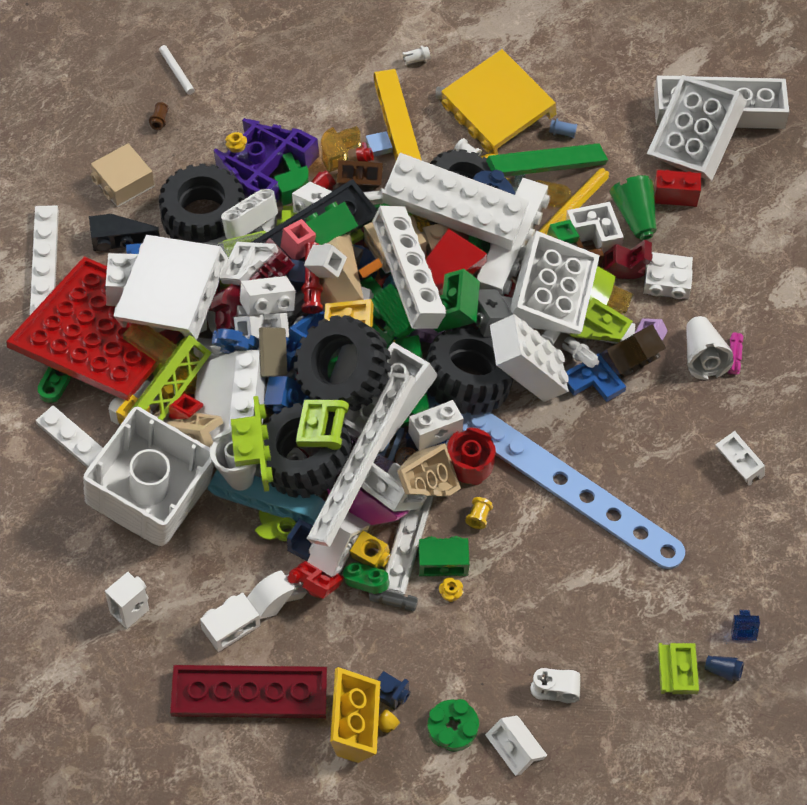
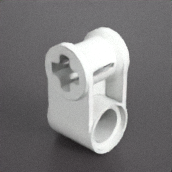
[530,668,580,703]

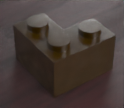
[600,324,666,378]

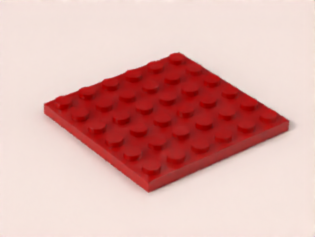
[6,256,183,401]

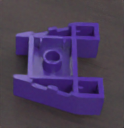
[213,118,319,203]

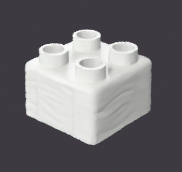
[83,407,214,546]

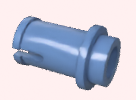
[549,118,577,138]

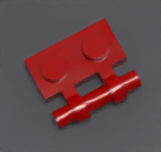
[287,561,344,599]

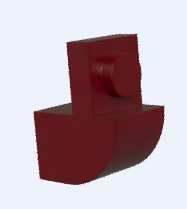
[603,240,653,279]
[208,285,242,331]

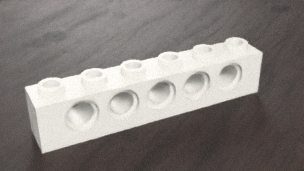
[372,206,446,329]

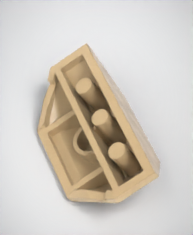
[319,234,364,305]

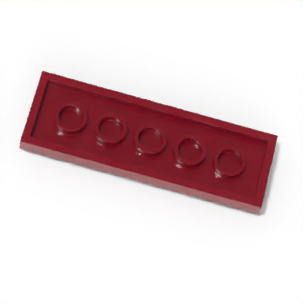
[170,665,327,718]

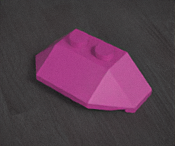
[327,487,410,525]

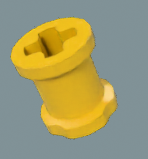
[465,497,493,529]

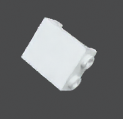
[361,463,428,511]

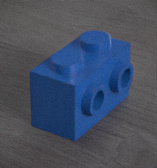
[264,376,311,414]

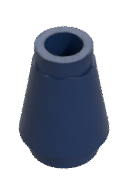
[705,655,744,682]

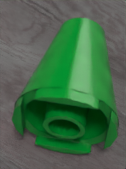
[609,175,657,240]

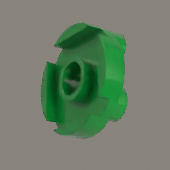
[427,699,479,752]

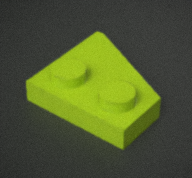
[570,297,633,342]

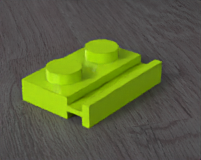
[657,643,699,694]

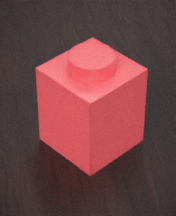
[280,219,316,260]

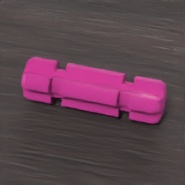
[728,332,743,375]

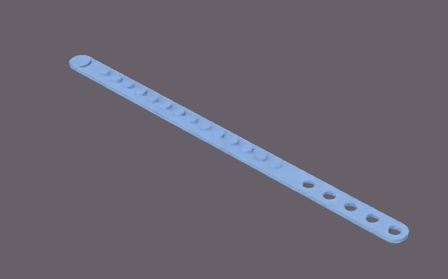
[302,315,685,569]

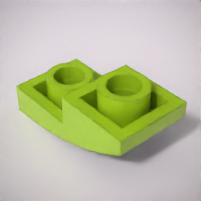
[588,266,615,305]

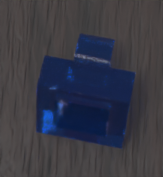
[731,610,760,641]

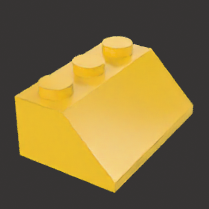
[330,667,380,763]

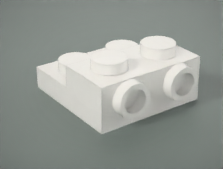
[643,252,693,299]

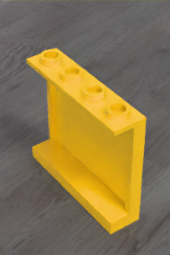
[441,49,557,154]

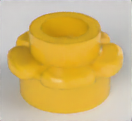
[225,132,247,153]
[439,578,463,602]

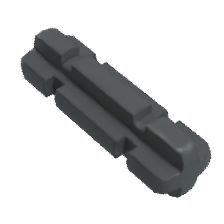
[369,590,418,611]

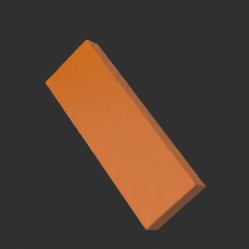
[358,258,383,279]

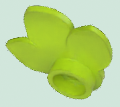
[255,510,297,541]

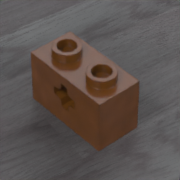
[337,160,383,185]

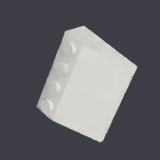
[647,75,747,181]
[510,231,599,334]
[195,350,267,442]

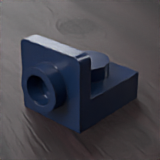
[377,671,411,710]

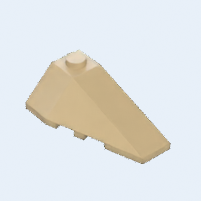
[397,443,461,496]

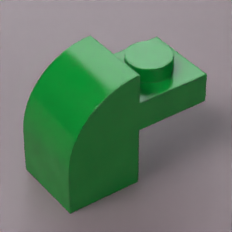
[274,152,309,206]

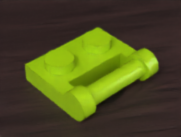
[296,400,349,450]

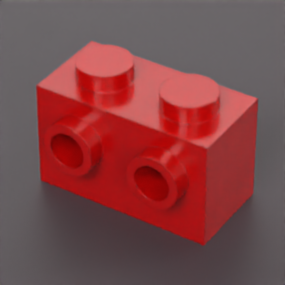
[654,170,701,207]

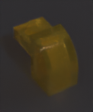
[321,126,361,172]

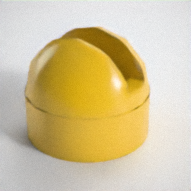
[378,709,400,733]

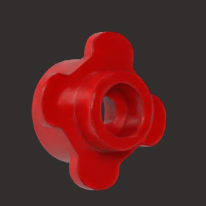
[356,142,374,162]

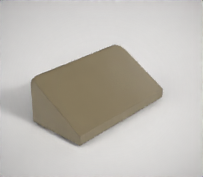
[259,327,287,377]

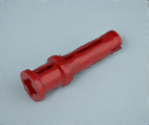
[302,242,323,314]

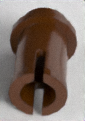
[149,102,169,130]

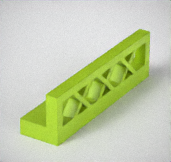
[128,335,212,420]

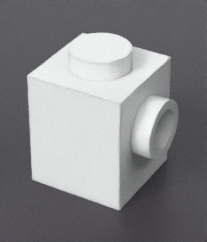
[304,243,347,278]

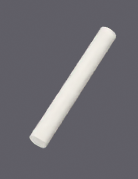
[159,45,195,95]

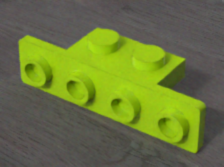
[230,396,273,492]

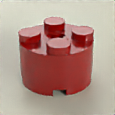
[447,427,496,485]

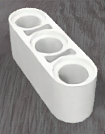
[221,189,278,239]

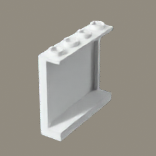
[114,235,228,340]

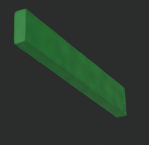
[486,143,608,177]

